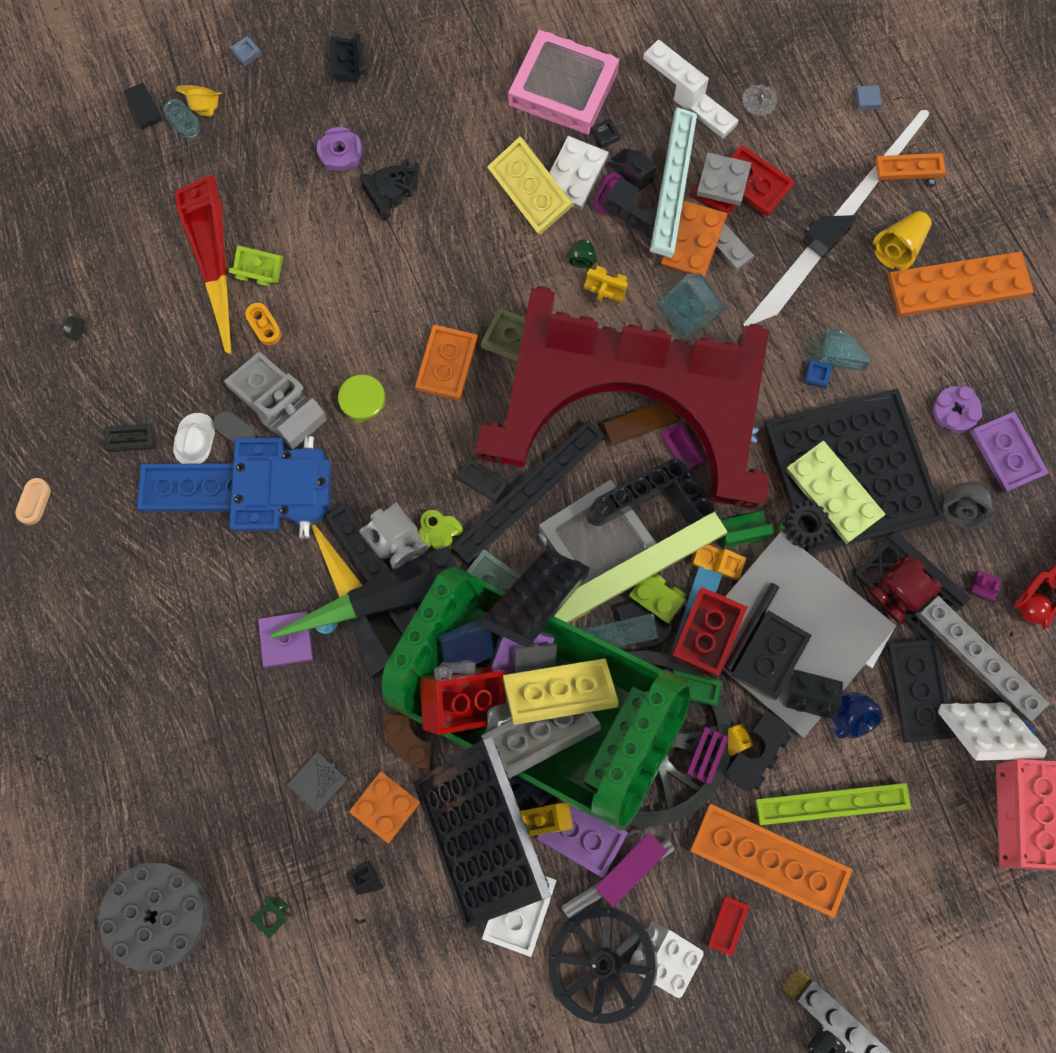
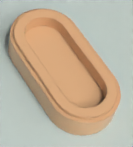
[15,478,51,525]

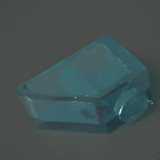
[819,329,871,371]

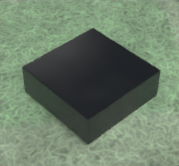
[591,119,621,149]

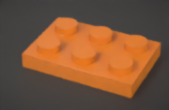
[661,201,727,279]
[415,324,478,401]

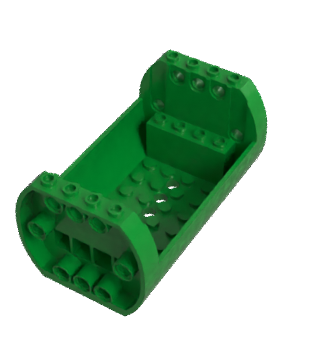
[382,567,692,831]

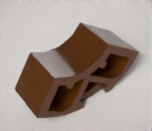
[383,714,433,771]

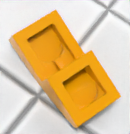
[690,544,746,581]

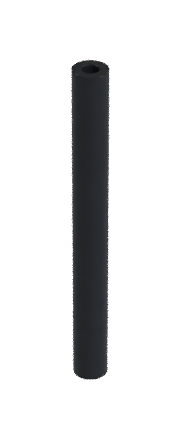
[724,583,780,672]

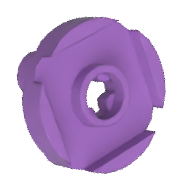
[317,127,362,171]
[932,386,982,433]

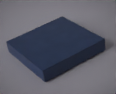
[438,617,494,673]

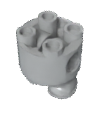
[359,503,428,569]

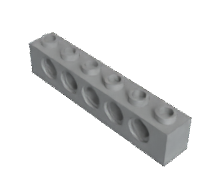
[914,596,1049,722]

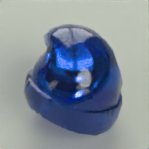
[832,692,883,739]

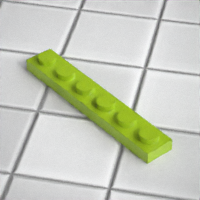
[755,783,911,826]

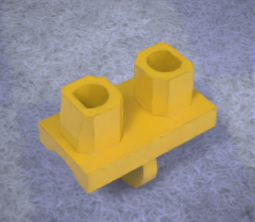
[584,266,628,303]

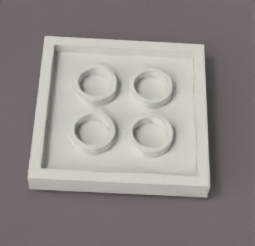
[938,702,1047,760]

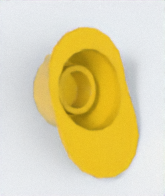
[175,85,223,116]

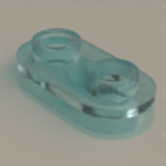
[163,99,201,138]

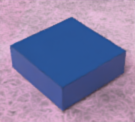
[803,360,832,389]

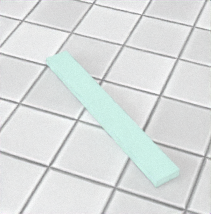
[650,107,697,258]

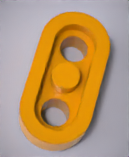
[245,303,281,346]

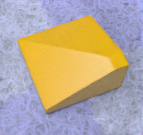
[728,723,754,757]

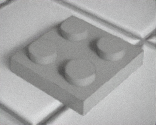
[697,153,751,206]

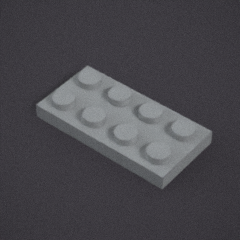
[482,712,601,778]

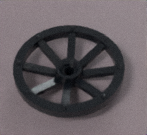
[549,907,658,1024]

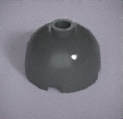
[943,482,993,528]

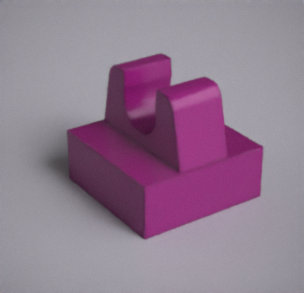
[969,570,1002,603]

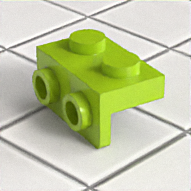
[228,245,283,286]
[629,574,689,625]

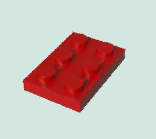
[730,144,795,217]

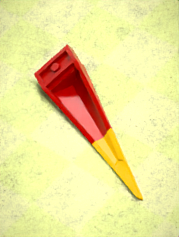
[175,175,231,354]

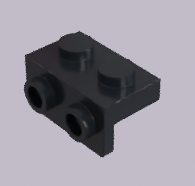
[329,33,366,83]
[786,669,843,719]

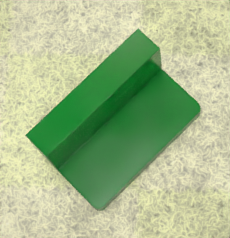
[720,511,774,549]

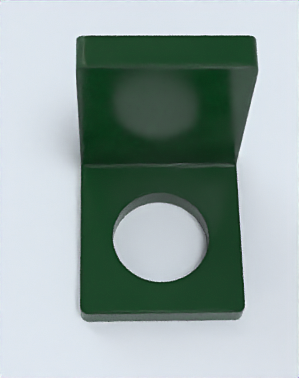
[251,897,292,938]

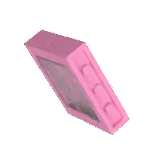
[508,30,619,135]

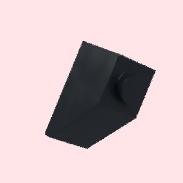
[608,149,656,193]
[803,215,857,258]

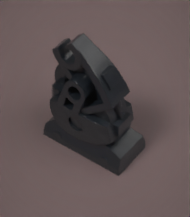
[360,158,419,222]

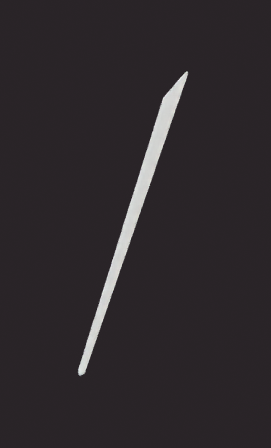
[743,110,929,326]

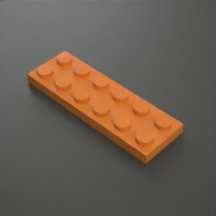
[888,251,1034,317]
[690,804,853,918]

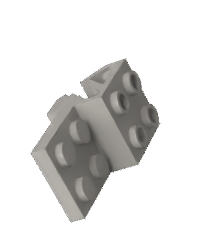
[224,352,327,450]

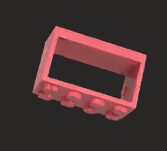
[996,759,1056,871]

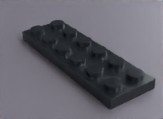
[481,548,590,648]

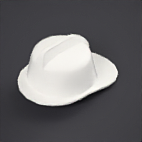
[173,413,215,464]

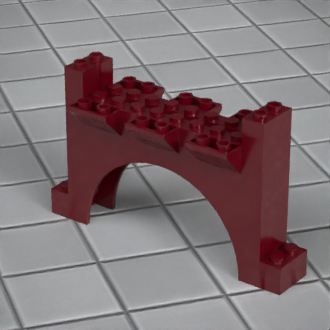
[476,286,770,510]

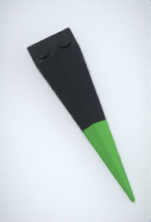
[270,546,457,639]

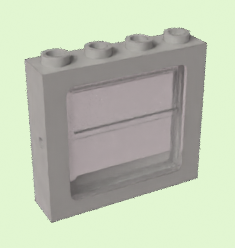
[538,479,656,587]

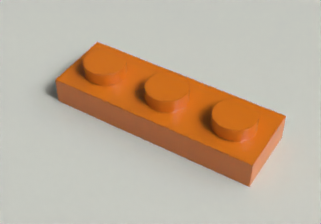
[875,153,946,180]

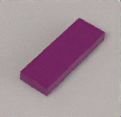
[595,832,668,907]

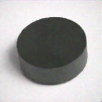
[63,316,85,340]

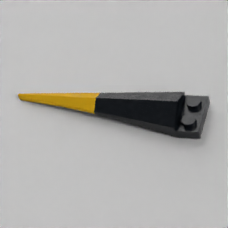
[311,525,402,697]

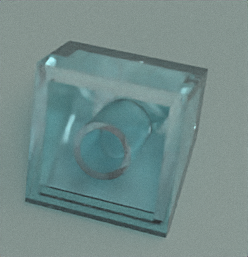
[657,273,727,340]

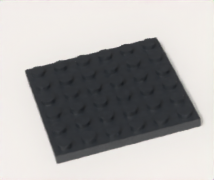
[763,388,945,555]
[414,737,551,929]

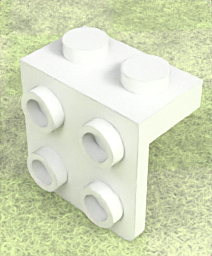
[629,920,703,998]

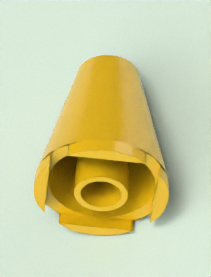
[873,211,932,270]

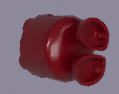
[868,555,943,625]

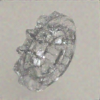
[742,83,778,116]

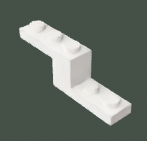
[643,39,738,139]

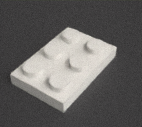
[550,136,608,210]
[482,876,557,957]

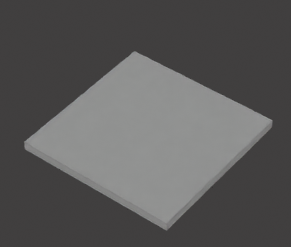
[722,531,896,739]

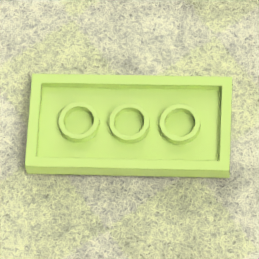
[785,441,885,544]

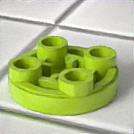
[338,374,386,423]

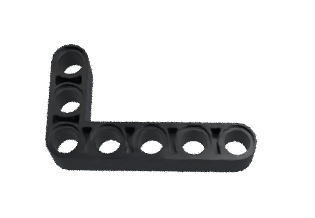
[586,459,714,526]

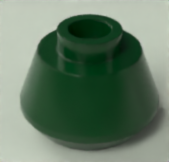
[566,239,597,268]

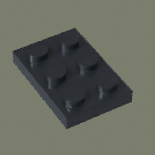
[731,610,812,700]

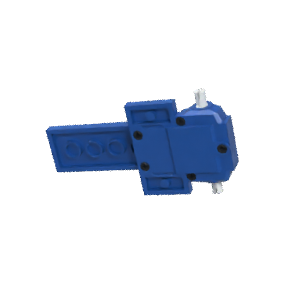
[137,436,332,538]

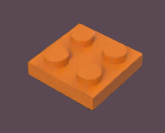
[349,772,420,844]

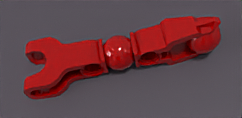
[1013,562,1056,630]

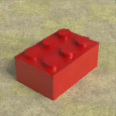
[669,587,748,679]
[420,667,506,735]

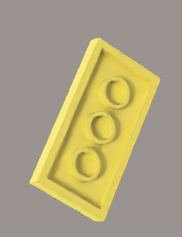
[487,137,574,235]
[503,658,618,725]

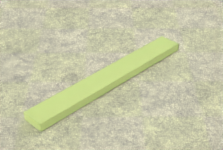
[555,512,727,623]

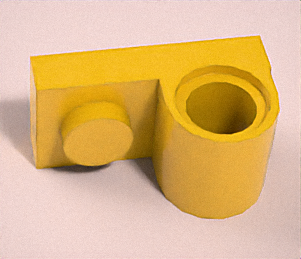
[520,803,573,837]

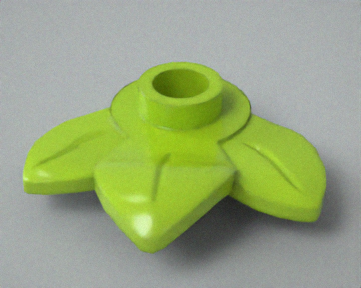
[418,510,463,550]

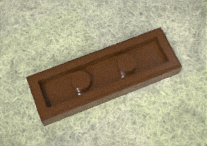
[603,402,677,446]

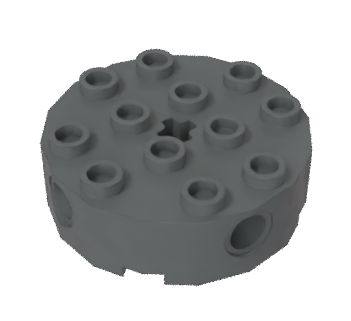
[98,863,210,971]

